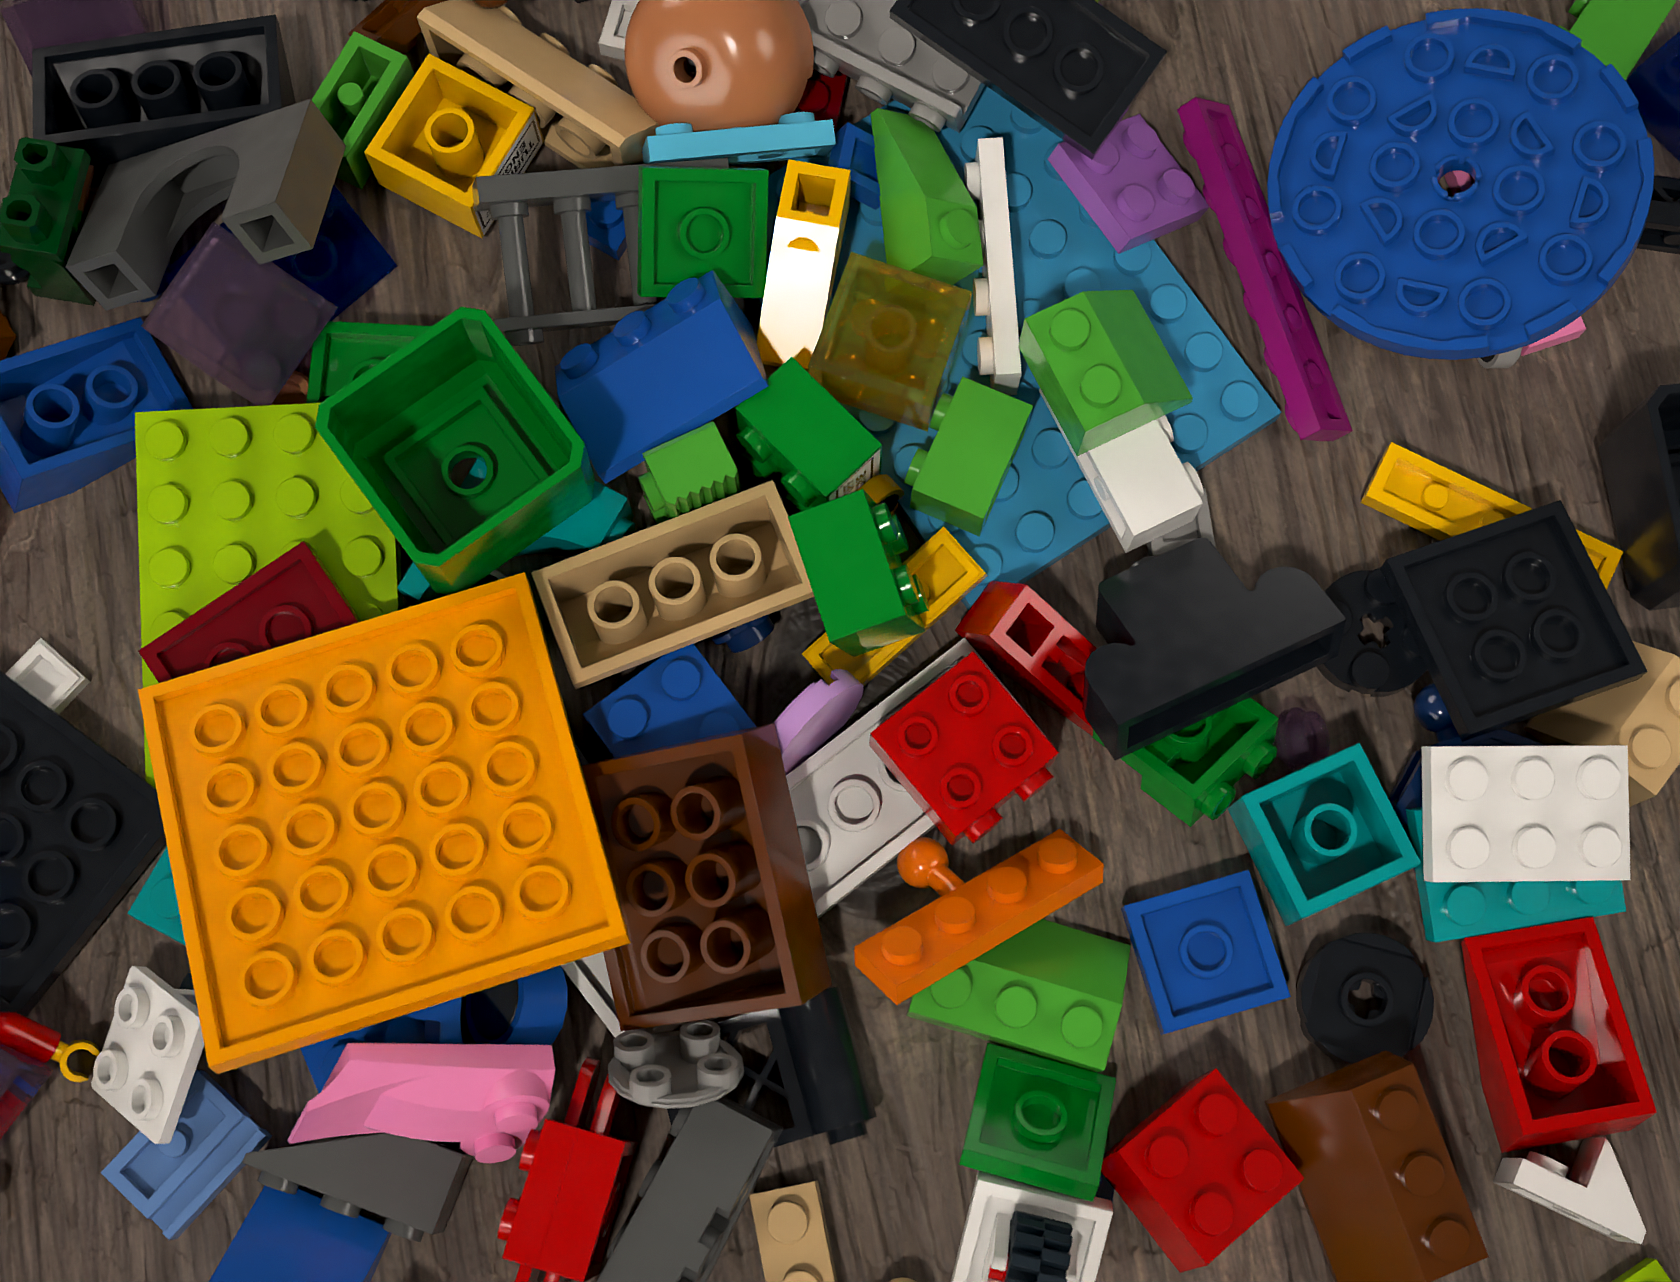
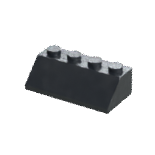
[32,14,296,187]

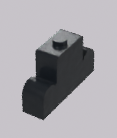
[1083,538,1346,760]

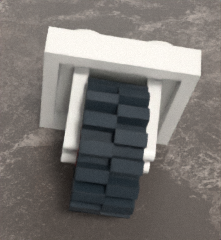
[951,1170,1113,1282]

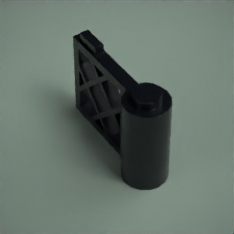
[667,987,877,1147]

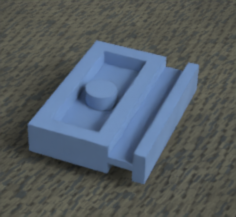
[101,1070,272,1240]

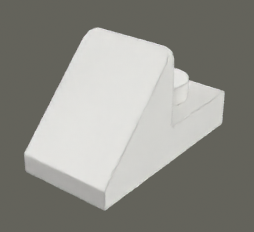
[1493,1137,1646,1244]

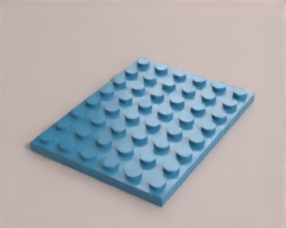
[753,85,1282,611]

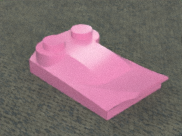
[288,1043,555,1163]

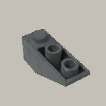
[242,1133,473,1242]

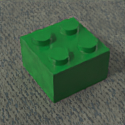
[788,489,929,657]

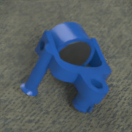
[400,965,568,1045]

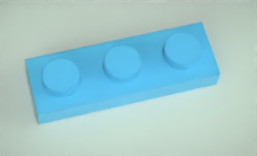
[642,112,836,166]

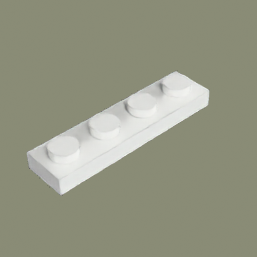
[964,137,1022,395]

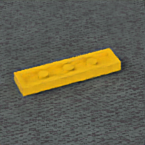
[1360,442,1623,590]

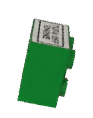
[735,356,882,514]

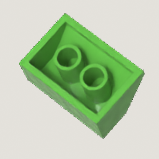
[906,896,1131,1073]

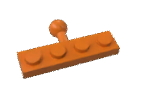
[854,829,1104,1005]

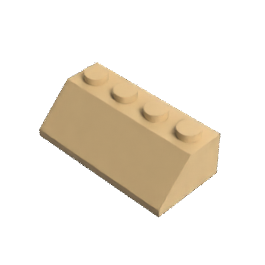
[417,0,659,169]
[531,480,814,689]

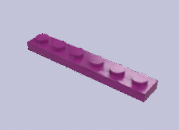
[1177,97,1353,442]

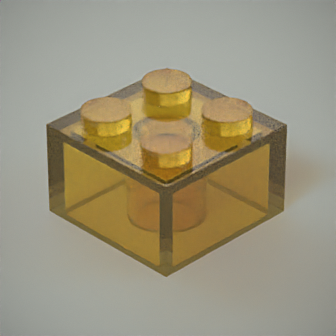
[808,252,972,432]

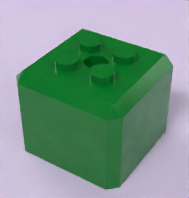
[315,307,595,594]

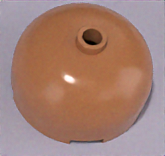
[624,0,814,132]

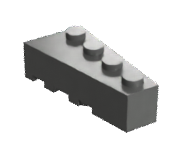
[597,1096,783,1282]

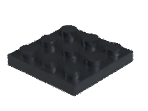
[1380,500,1648,742]

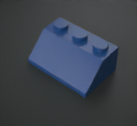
[555,270,769,484]

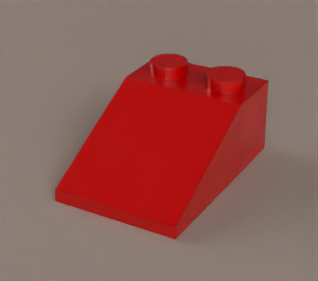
[1461,917,1657,1153]

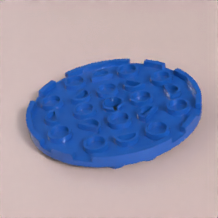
[1267,8,1655,360]

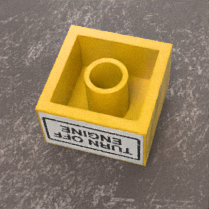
[364,54,544,239]

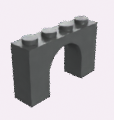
[66,99,346,310]

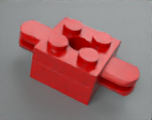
[497,1057,638,1282]

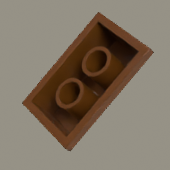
[1264,1050,1489,1282]

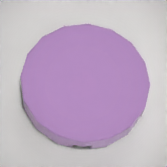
[774,669,863,775]

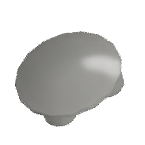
[608,1020,744,1109]

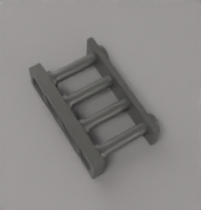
[472,158,745,346]

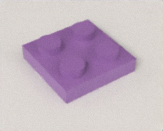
[1047,114,1209,254]

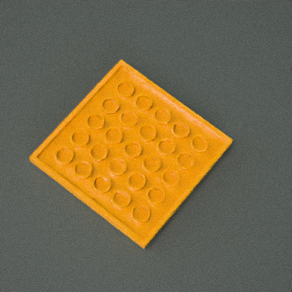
[138,572,631,1074]

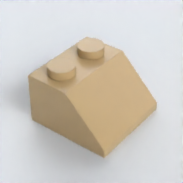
[1523,641,1680,807]

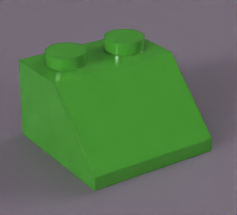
[1018,290,1193,456]

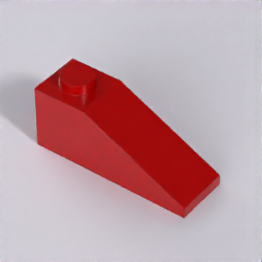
[955,581,1097,736]

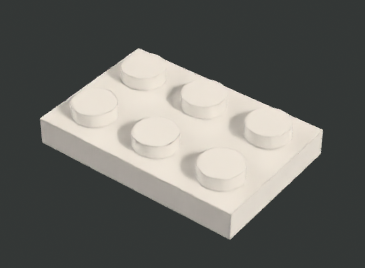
[1421,745,1630,882]

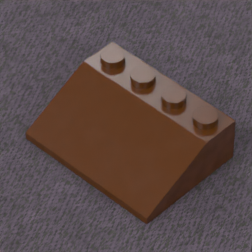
[581,723,832,1031]

